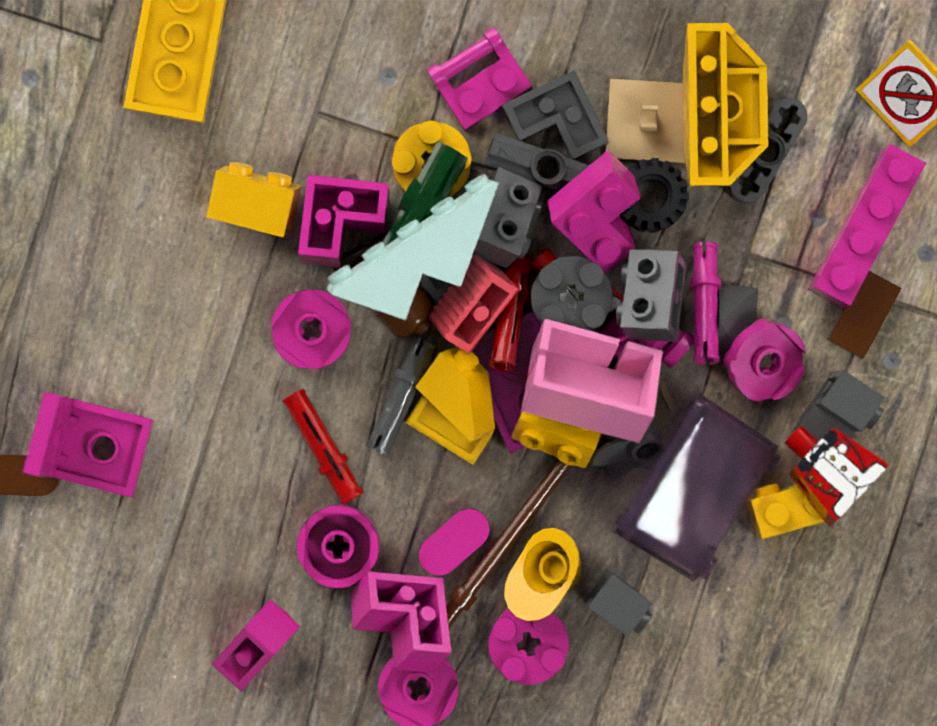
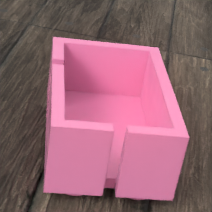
[521,319,663,443]

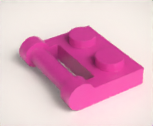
[426,27,532,131]

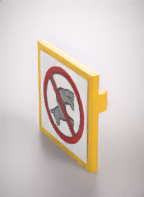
[855,39,937,147]

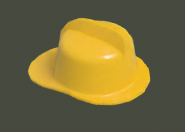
[504,528,582,621]

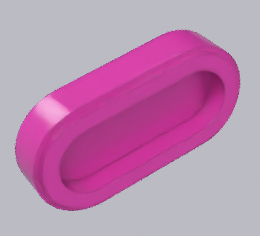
[419,509,489,576]

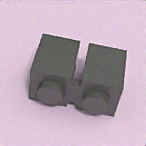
[584,569,653,637]

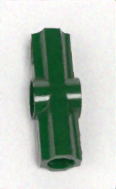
[382,142,468,246]

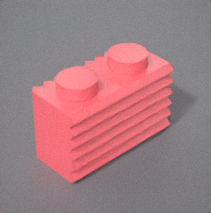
[428,254,519,353]

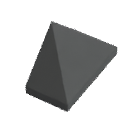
[715,285,758,365]

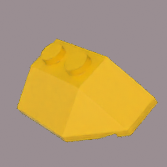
[683,23,768,186]

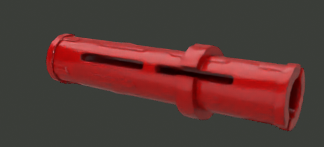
[489,254,532,372]
[282,388,364,505]

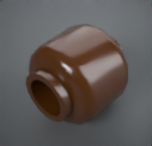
[375,285,434,337]

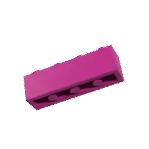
[808,144,926,308]

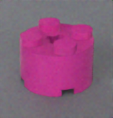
[297,504,381,588]

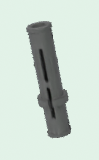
[365,336,438,456]

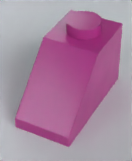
[211,599,300,691]

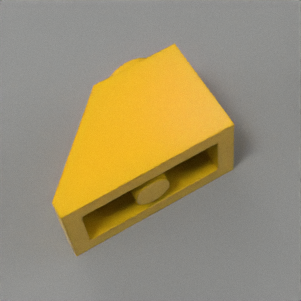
[415,346,495,442]

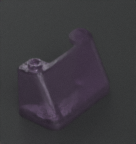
[610,394,781,582]

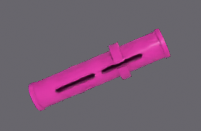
[690,242,721,365]

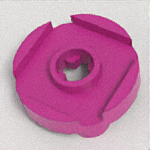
[271,290,352,369]
[723,319,806,402]
[488,608,569,685]
[378,656,459,726]

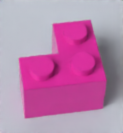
[548,150,641,274]
[298,175,390,268]
[350,571,451,673]

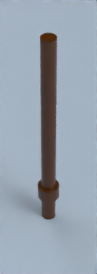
[446,459,572,629]

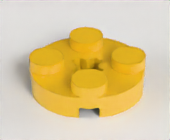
[392,120,472,197]

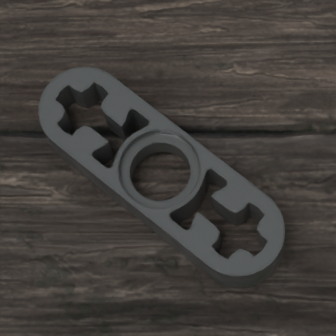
[728,98,808,204]

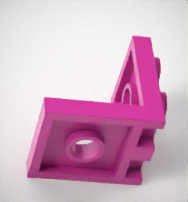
[23,391,154,498]

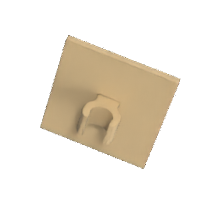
[605,79,685,164]

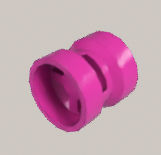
[640,329,694,369]

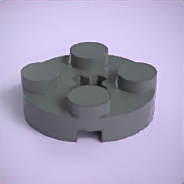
[531,256,613,331]

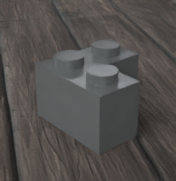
[787,370,885,441]

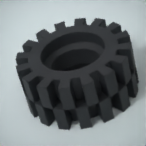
[620,158,689,233]

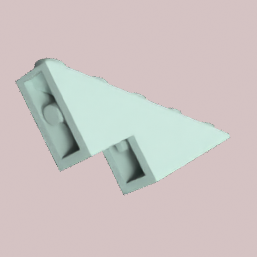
[327,174,499,320]

